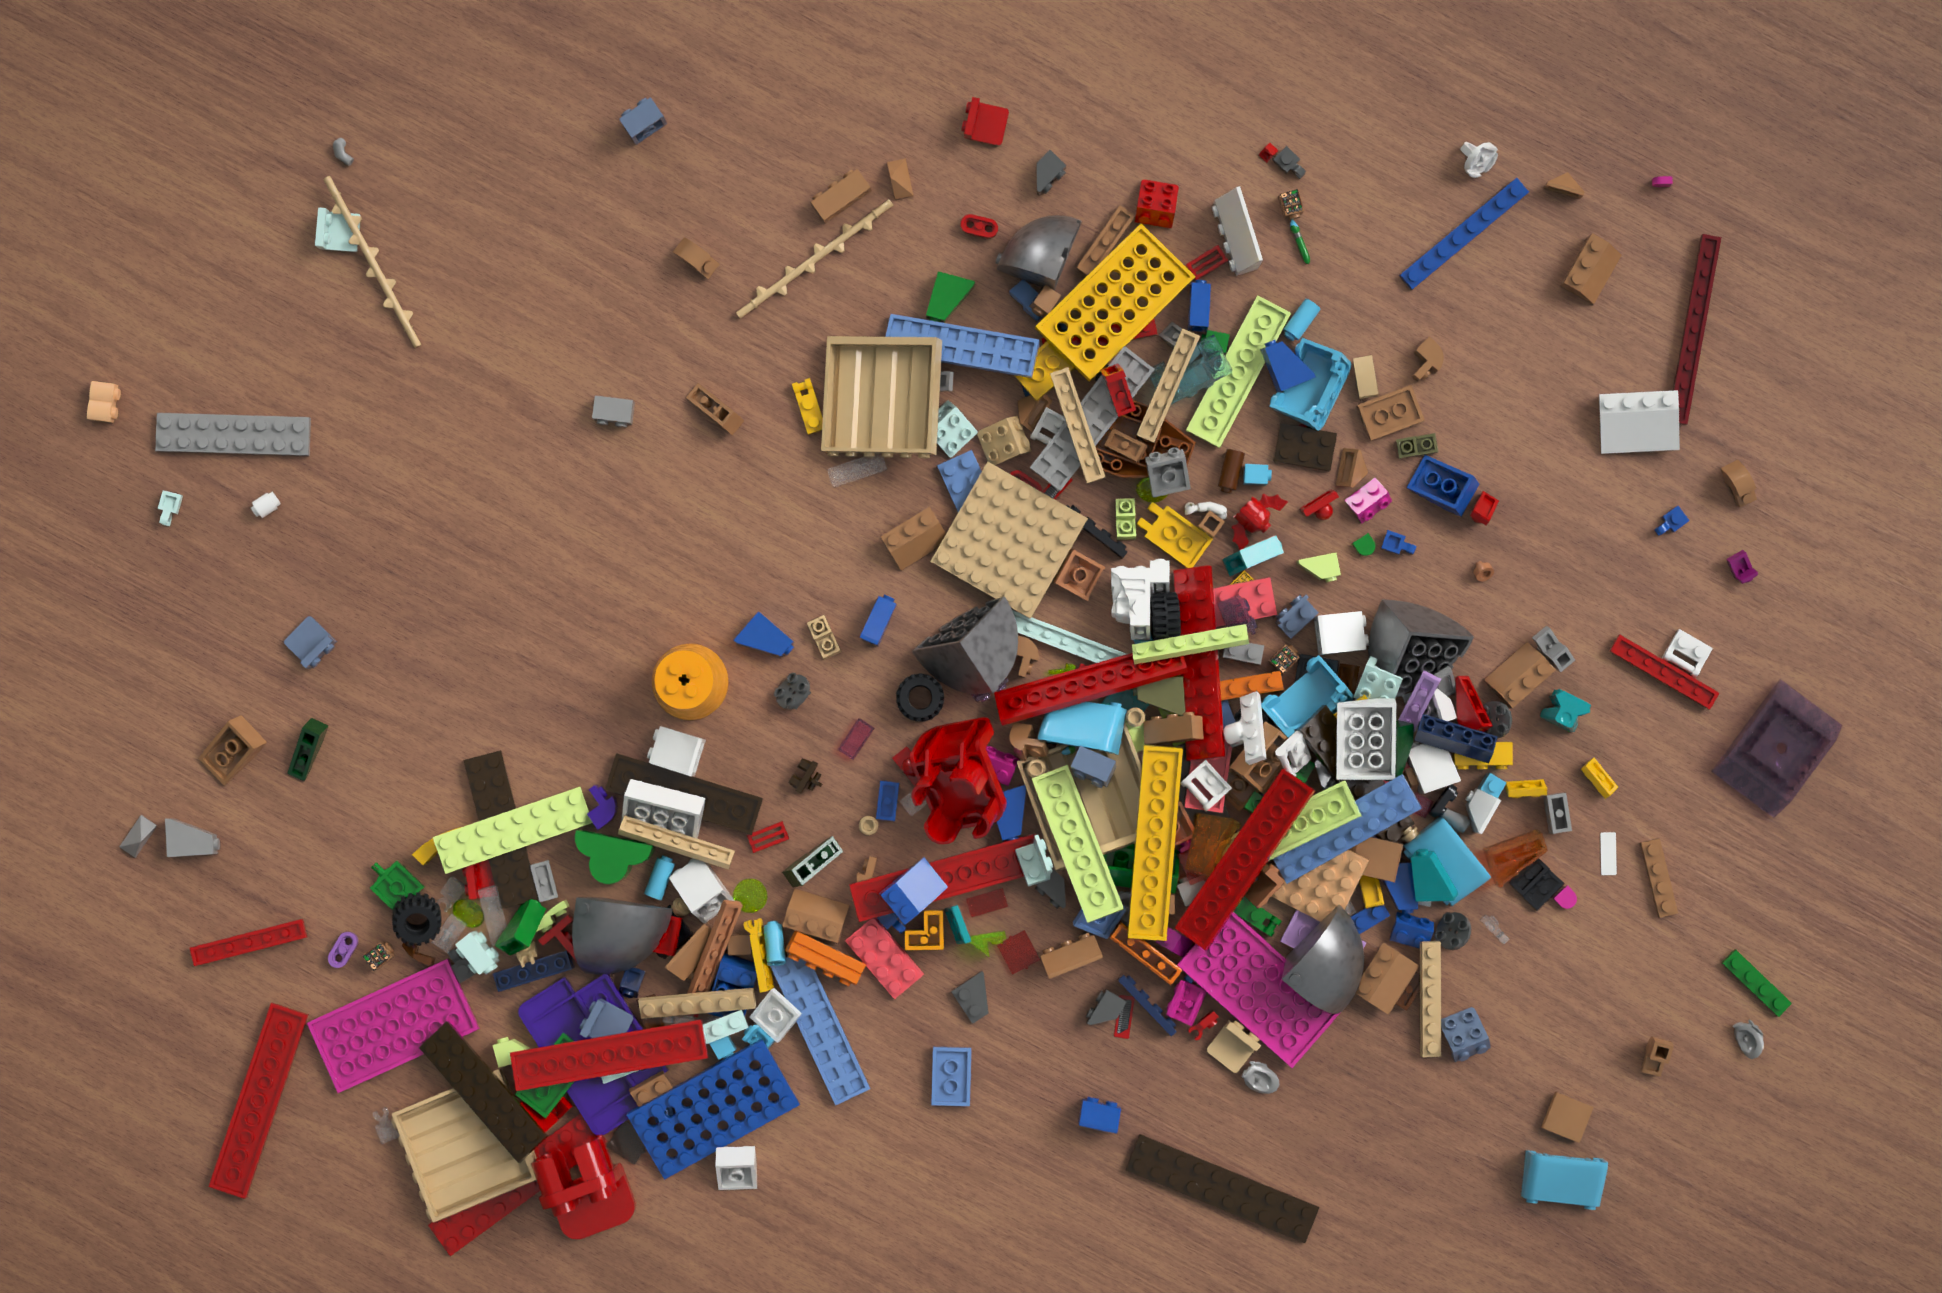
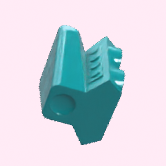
[1540,689,1591,732]

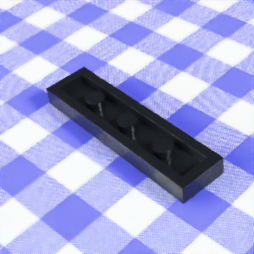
[1067,505,1128,559]

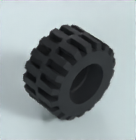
[1150,592,1181,640]
[896,673,944,722]
[392,892,441,946]

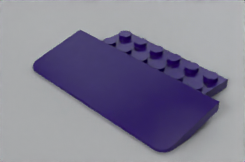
[518,974,669,1135]

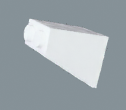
[1314,611,1369,656]
[647,726,706,776]
[1407,742,1461,794]
[669,858,735,923]

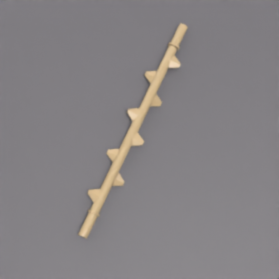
[323,176,421,348]
[736,199,893,319]

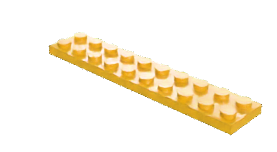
[1127,745,1183,941]

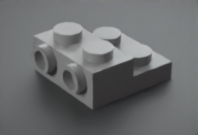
[1145,448,1191,497]

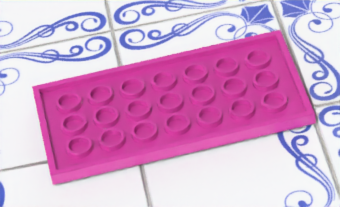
[1177,912,1340,1068]
[307,958,480,1093]

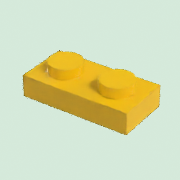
[1581,757,1618,799]
[1505,779,1547,798]

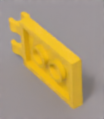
[1014,337,1086,401]
[1136,502,1213,568]
[743,918,775,993]

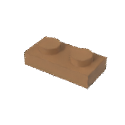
[1104,428,1147,463]
[629,1070,673,1107]

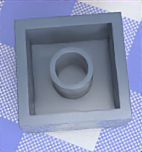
[619,97,667,145]
[1071,746,1117,788]

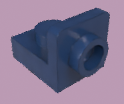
[619,967,645,998]

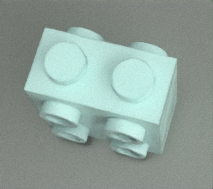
[455,931,500,975]

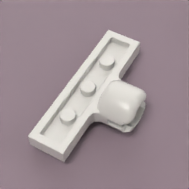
[1223,691,1266,765]

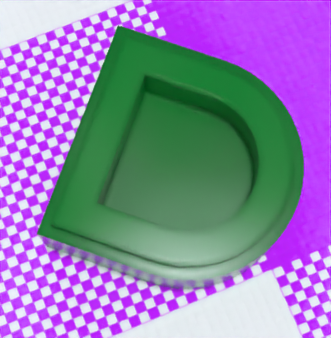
[1352,533,1375,556]

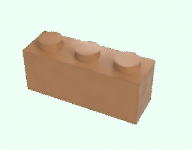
[811,169,871,223]
[1143,712,1203,745]

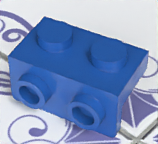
[1390,912,1434,949]

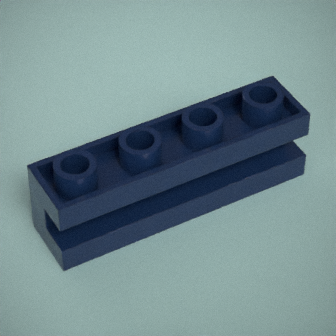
[1414,714,1497,763]
[493,950,575,992]

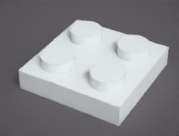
[750,988,802,1043]

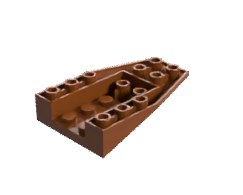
[1095,400,1196,478]

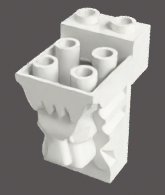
[1111,559,1170,640]

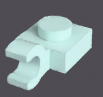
[158,490,183,526]

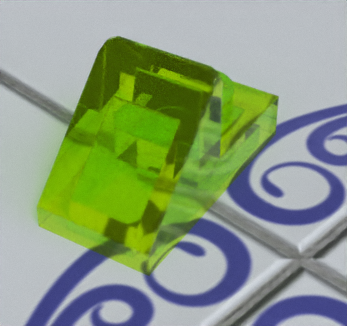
[970,930,1006,957]

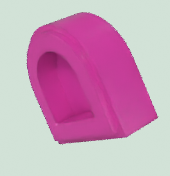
[1652,176,1673,187]
[1553,885,1577,909]

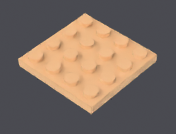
[1271,850,1369,922]

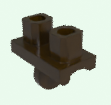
[788,758,823,794]

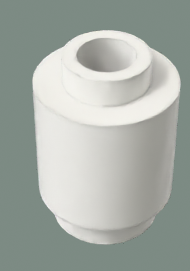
[251,491,281,518]

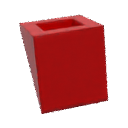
[1259,143,1279,163]

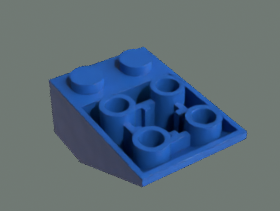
[708,953,757,1017]

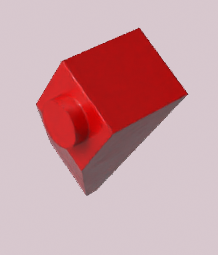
[1455,676,1493,732]

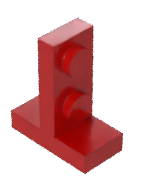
[1100,363,1136,417]
[538,914,577,962]

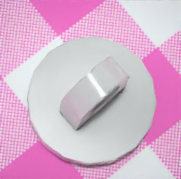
[1460,142,1498,178]

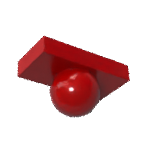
[1299,489,1339,520]
[1470,491,1499,526]
[892,746,918,786]

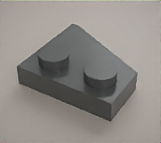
[951,971,989,1024]

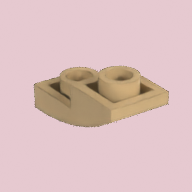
[1353,355,1379,399]
[807,615,841,660]

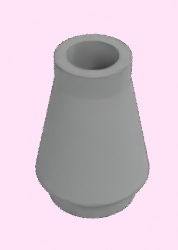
[1442,808,1471,834]

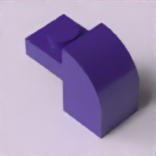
[587,785,618,830]

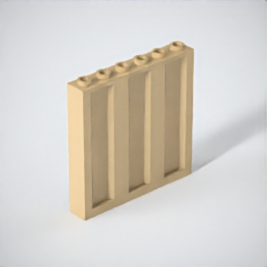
[821,336,942,458]
[1017,723,1142,872]
[391,1069,537,1223]

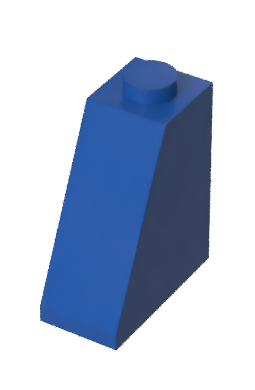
[1187,280,1211,332]
[1260,340,1316,392]
[860,594,897,647]
[734,611,794,657]
[997,785,1026,841]
[1382,863,1418,913]

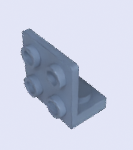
[1275,595,1319,639]

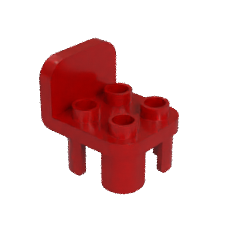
[910,717,1007,844]
[531,1134,636,1239]

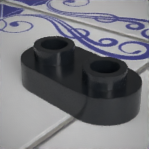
[1428,784,1458,818]

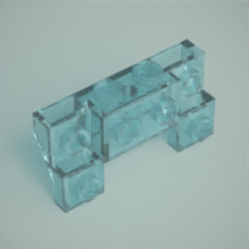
[1150,334,1232,405]

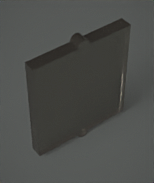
[607,1121,646,1165]

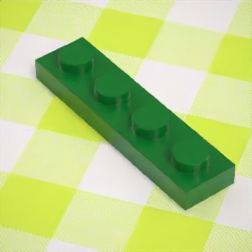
[1722,949,1792,1017]

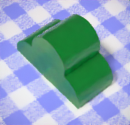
[575,830,656,884]

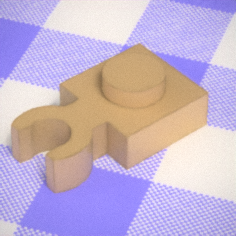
[516,941,537,968]

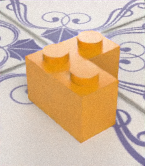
[905,910,944,950]

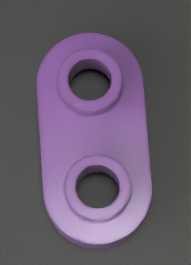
[328,932,358,968]

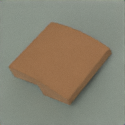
[1541,1092,1594,1143]

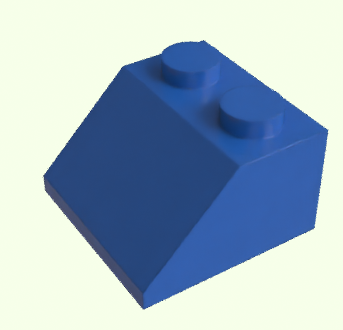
[1078,1097,1121,1134]

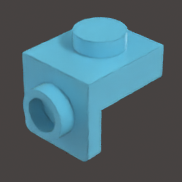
[742,1025,775,1049]

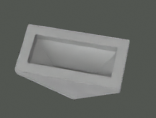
[119,815,157,858]

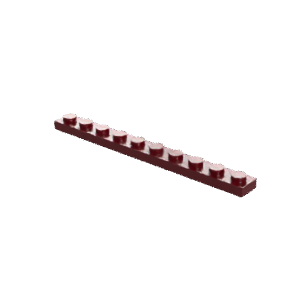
[1673,234,1722,425]

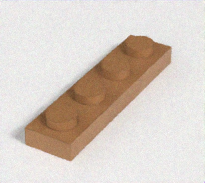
[1076,205,1135,276]
[1640,838,1678,918]

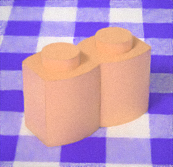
[87,381,121,423]

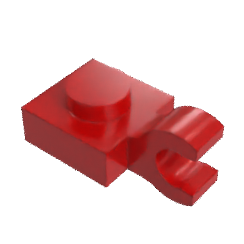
[1188,1009,1219,1041]

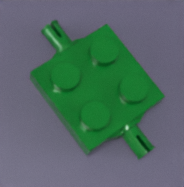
[370,860,425,910]

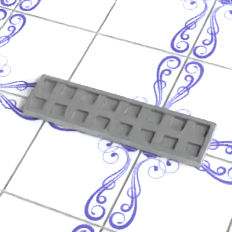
[1030,346,1155,491]
[155,413,311,456]

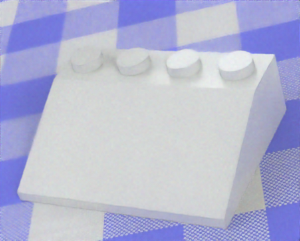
[1212,186,1263,276]
[1599,390,1680,454]
[1336,698,1396,780]
[621,779,705,839]

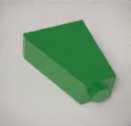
[926,271,975,323]
[495,899,546,956]

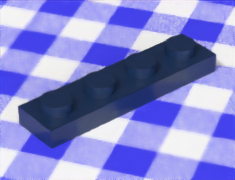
[1117,974,1177,1037]

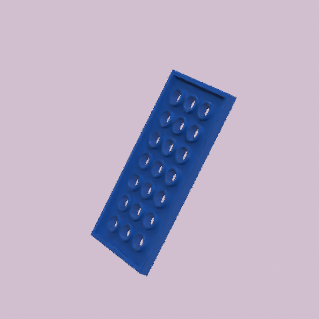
[627,1038,800,1180]

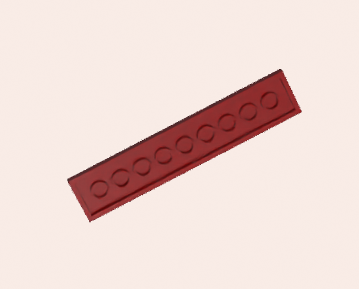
[1173,565,1225,761]
[994,653,1188,726]
[1175,768,1315,950]
[849,834,1035,922]
[208,1002,309,1199]
[510,1019,708,1091]
[428,1113,607,1256]

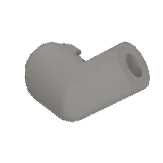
[333,138,354,166]

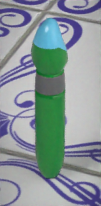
[1290,220,1310,264]

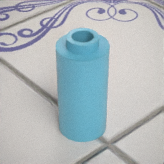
[1283,298,1321,341]
[644,855,675,900]
[763,921,786,966]

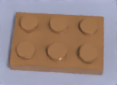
[1357,385,1425,441]

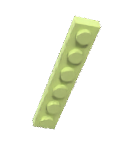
[1132,624,1249,664]

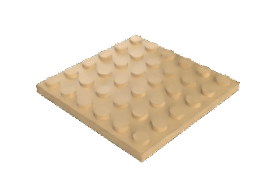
[930,462,1088,619]

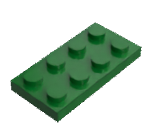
[515,1033,575,1118]

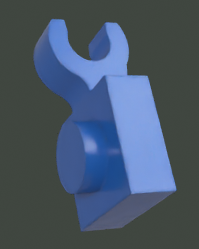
[1654,506,1690,536]
[1381,530,1417,555]
[876,913,907,934]

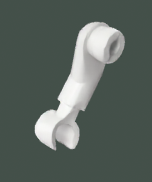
[1185,502,1227,520]

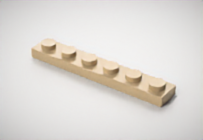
[1136,328,1200,443]
[1050,367,1105,484]
[618,815,735,870]
[1420,941,1441,1057]
[638,988,756,1019]

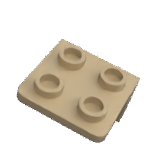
[977,416,1031,466]
[1207,1020,1261,1073]

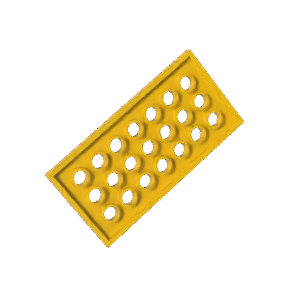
[1035,224,1196,382]

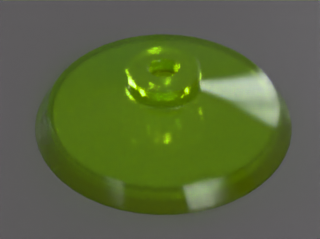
[1136,477,1169,502]
[733,879,768,913]
[453,899,484,928]

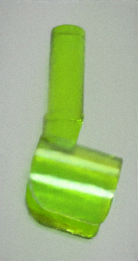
[1049,663,1076,675]

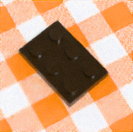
[1273,423,1337,471]

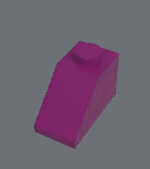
[1154,927,1195,957]

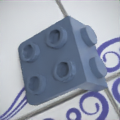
[284,616,337,669]
[579,998,634,1038]
[1441,1007,1491,1062]

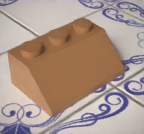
[1560,233,1622,305]
[881,506,946,571]
[1484,642,1556,709]
[1230,721,1290,794]
[782,889,850,943]
[665,922,713,981]
[1040,932,1103,979]
[1355,943,1420,1015]

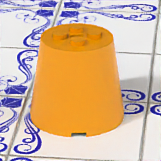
[652,644,729,720]

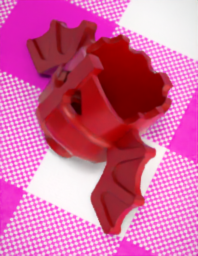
[1231,493,1288,550]

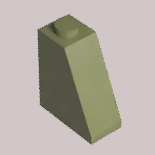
[1132,677,1185,716]

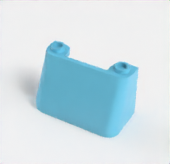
[1269,338,1351,431]
[1261,655,1354,738]
[1038,702,1127,755]
[1403,817,1491,906]
[1521,1150,1608,1210]

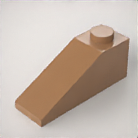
[686,383,744,435]

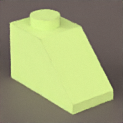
[1297,553,1341,582]
[493,1037,531,1068]

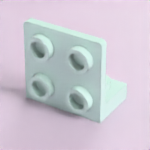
[315,208,361,252]
[937,400,978,458]
[1353,656,1403,699]
[1015,835,1053,887]

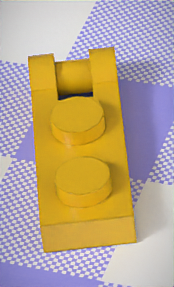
[792,378,823,435]

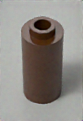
[1218,449,1245,494]

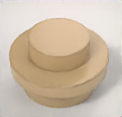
[1126,708,1145,727]
[1027,759,1046,778]
[859,816,878,835]
[1401,826,1419,843]
[671,898,690,917]

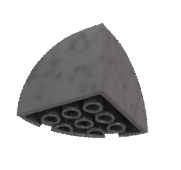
[995,215,1082,290]
[912,597,1018,694]
[1368,599,1474,697]
[572,897,673,975]
[1282,904,1364,1014]

